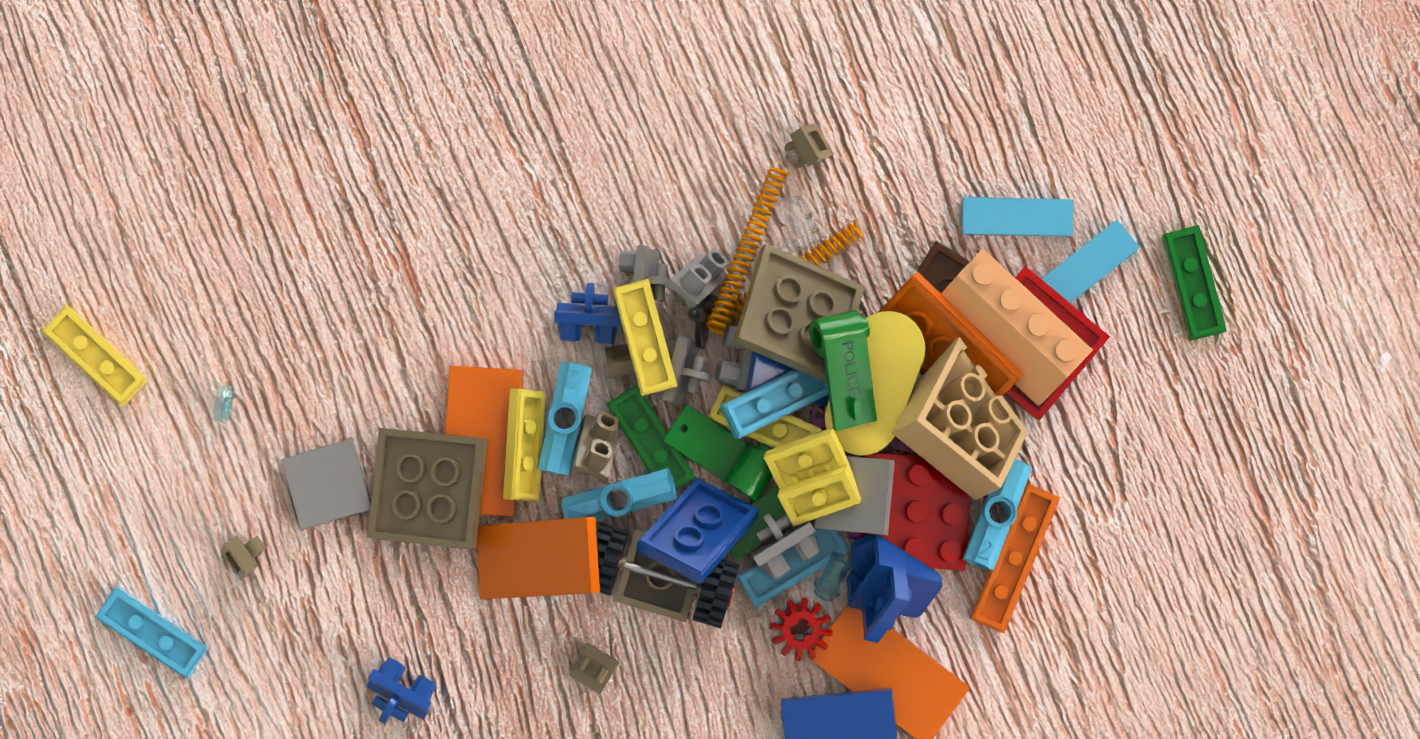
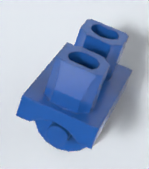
[554,283,621,344]
[366,658,436,724]

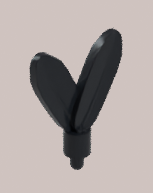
[688,294,718,349]

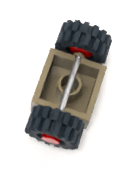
[596,523,740,629]

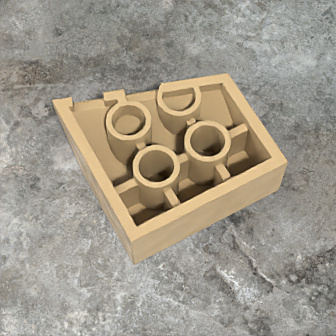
[892,337,1028,500]

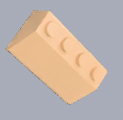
[941,248,1093,407]

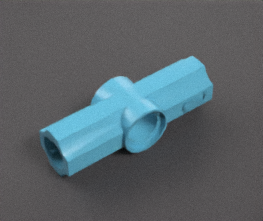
[538,361,593,476]
[962,459,1032,571]
[562,468,677,522]

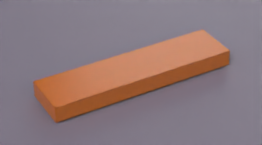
[969,483,1061,633]

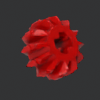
[769,597,833,661]

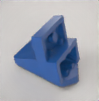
[847,534,943,643]

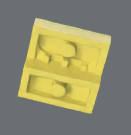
[764,427,861,527]

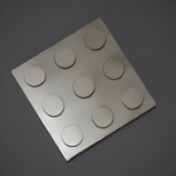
[733,243,865,383]
[367,428,488,550]

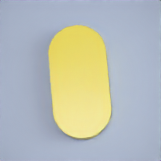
[825,311,926,455]

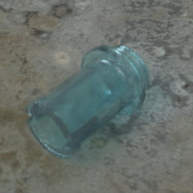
[813,552,853,601]

